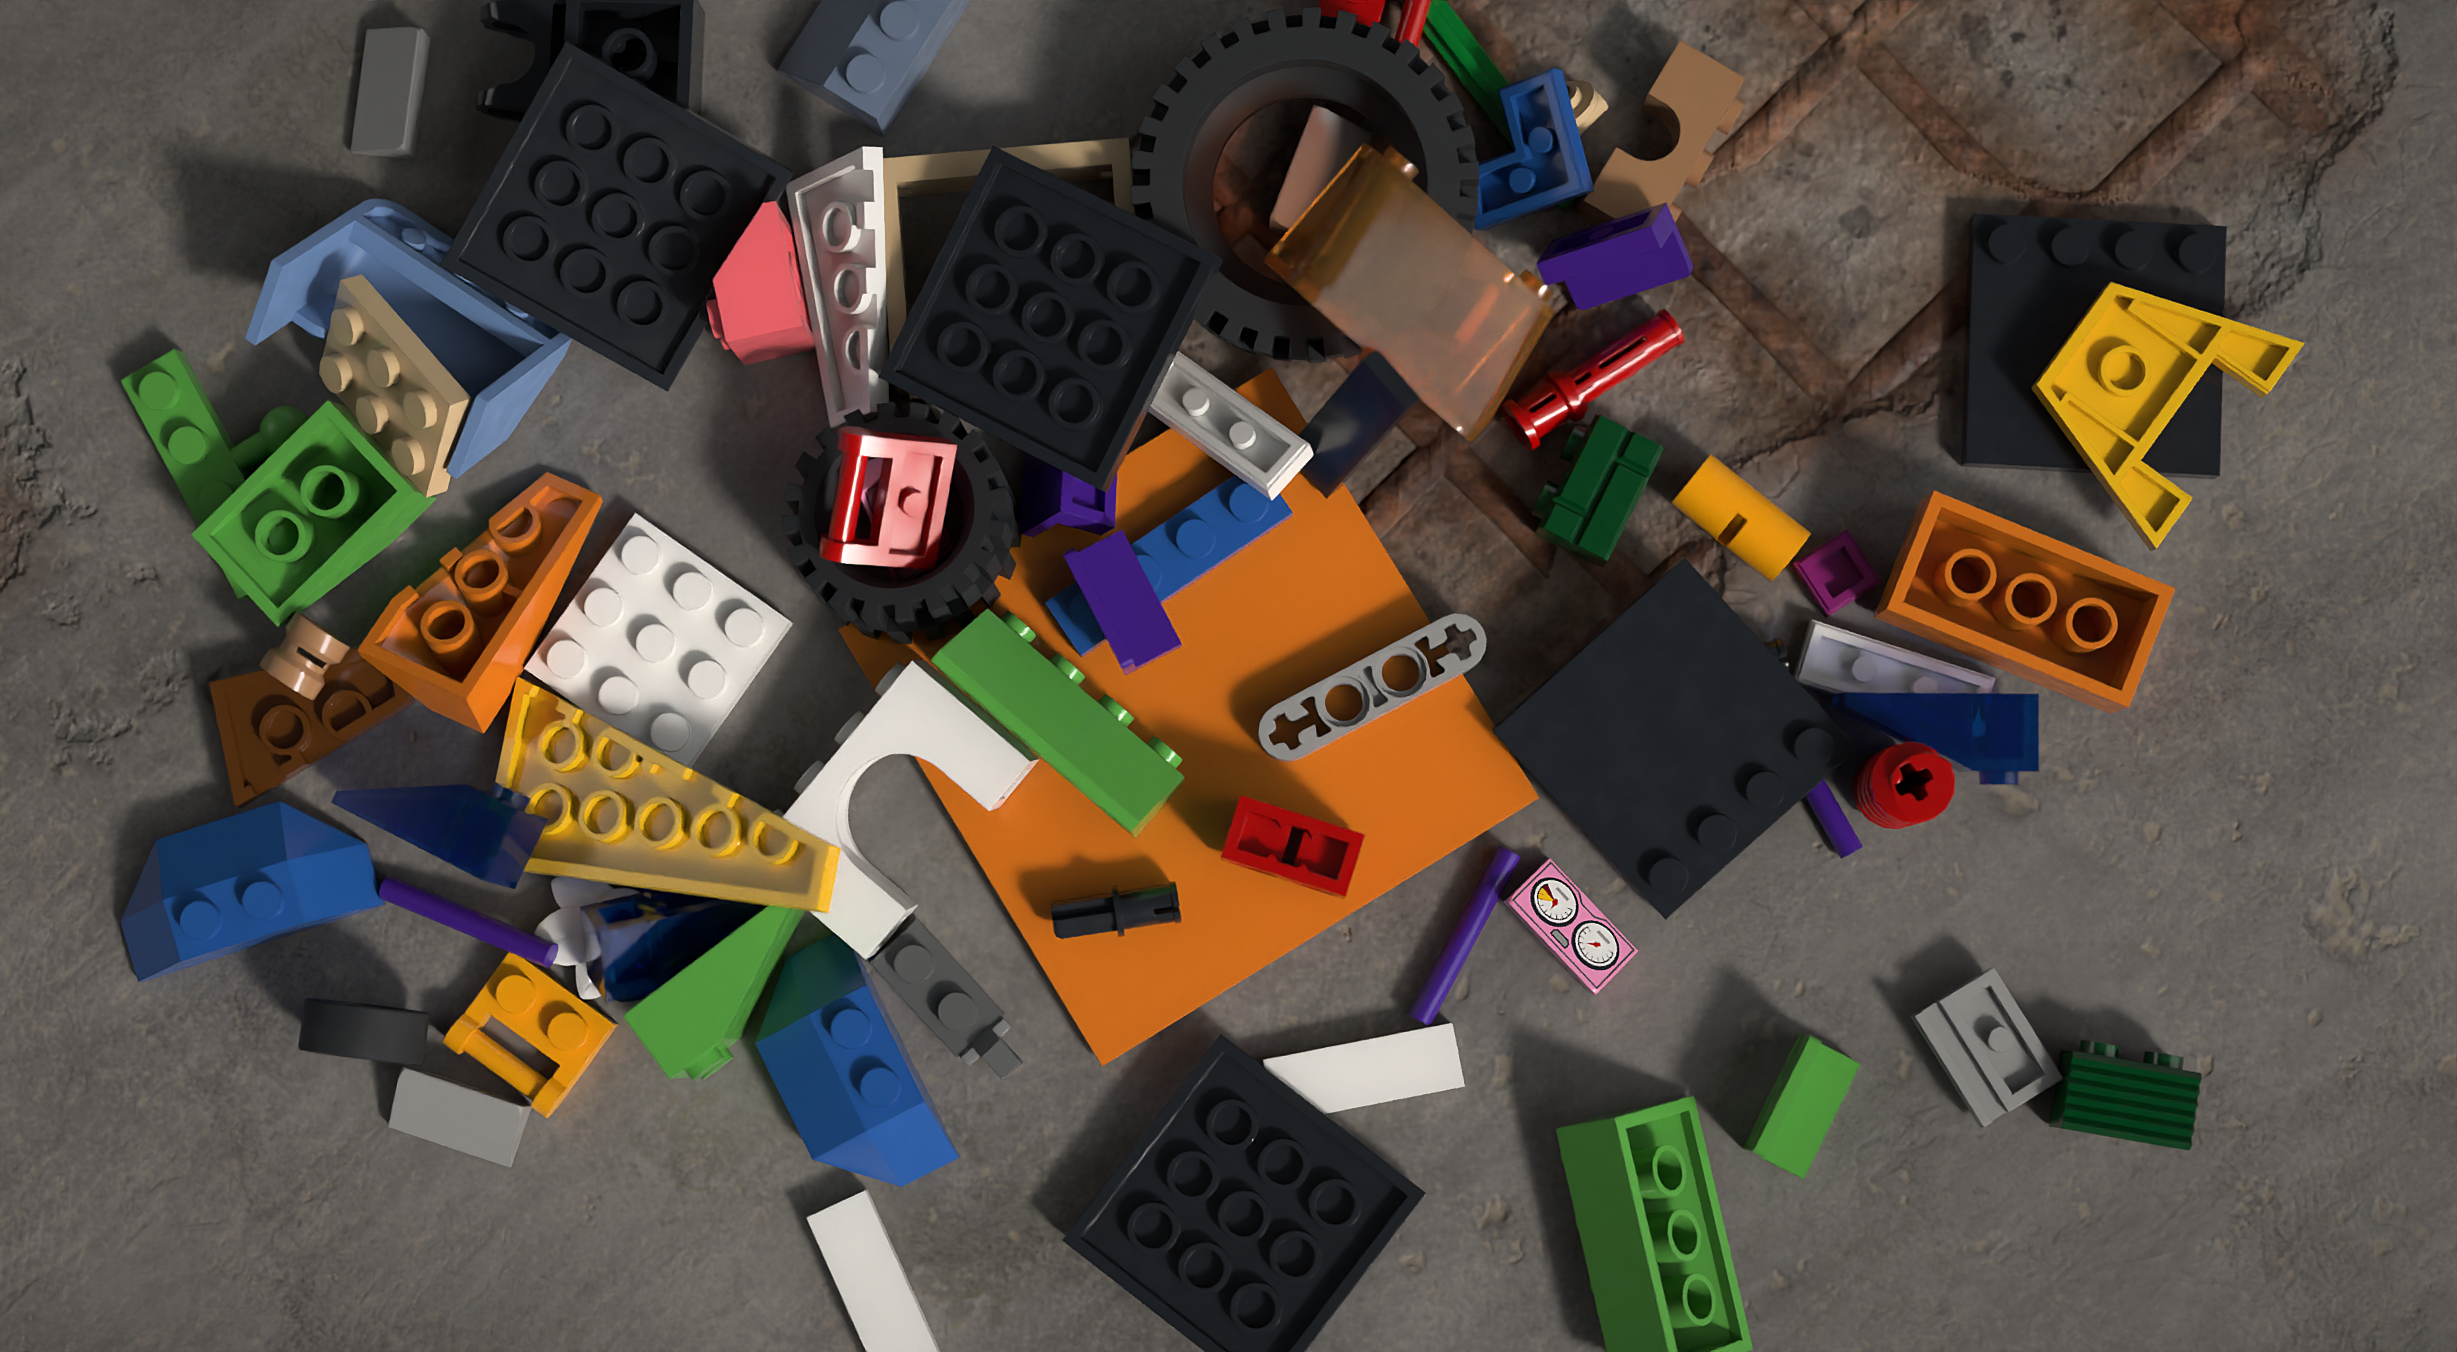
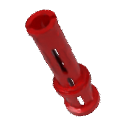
[1500,309,1685,452]

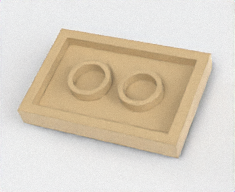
[319,274,472,498]

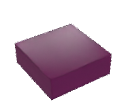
[1791,529,1882,618]

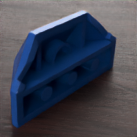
[121,801,386,982]
[755,933,960,1187]

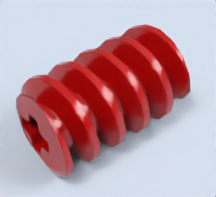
[1852,742,1955,829]

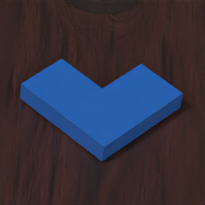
[1474,68,1595,231]

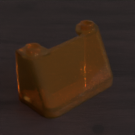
[1263,142,1555,443]

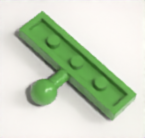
[121,349,309,601]

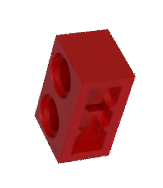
[1220,795,1365,899]

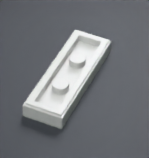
[1148,351,1314,501]
[1793,620,1996,740]
[1263,1023,1465,1114]
[807,1189,940,1352]

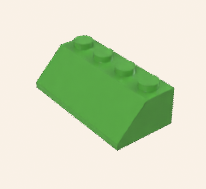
[931,608,1185,838]
[1556,1096,1753,1352]

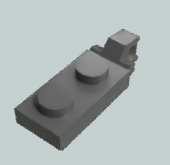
[870,919,1023,1080]

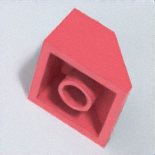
[707,201,816,365]

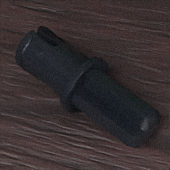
[1051,881,1181,939]

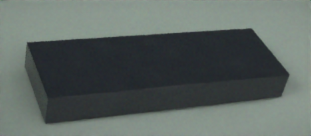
[1298,349,1420,499]

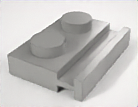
[1910,968,2063,1127]

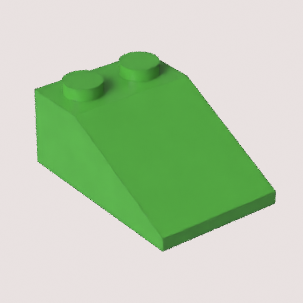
[191,400,437,627]
[623,905,806,1081]

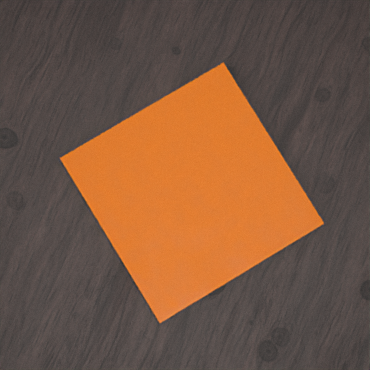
[838,367,1539,1066]

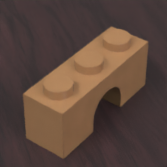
[1578,40,1747,225]

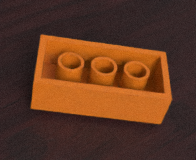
[1873,490,2176,714]

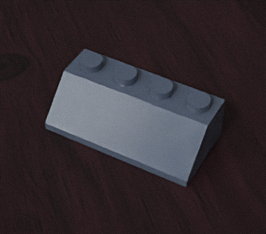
[777,0,971,137]

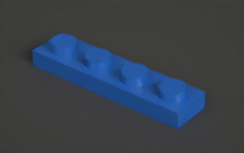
[1045,475,1293,658]

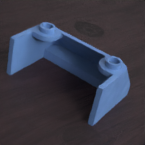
[245,199,572,479]

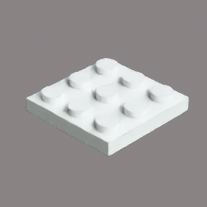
[524,513,793,767]

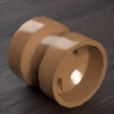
[259,611,350,700]

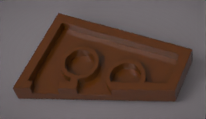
[209,647,415,808]

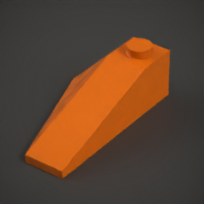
[357,472,603,734]

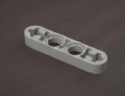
[1258,613,1487,762]

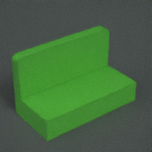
[1742,1034,1860,1179]

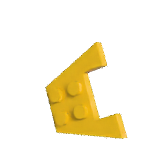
[2032,282,2305,551]

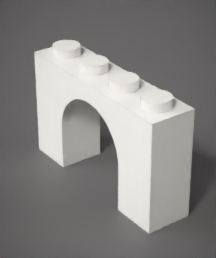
[774,660,1040,959]

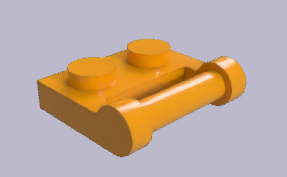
[443,952,618,1119]

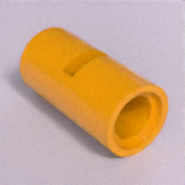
[1671,454,1811,583]

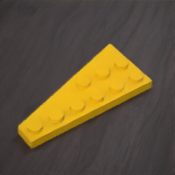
[479,676,841,914]

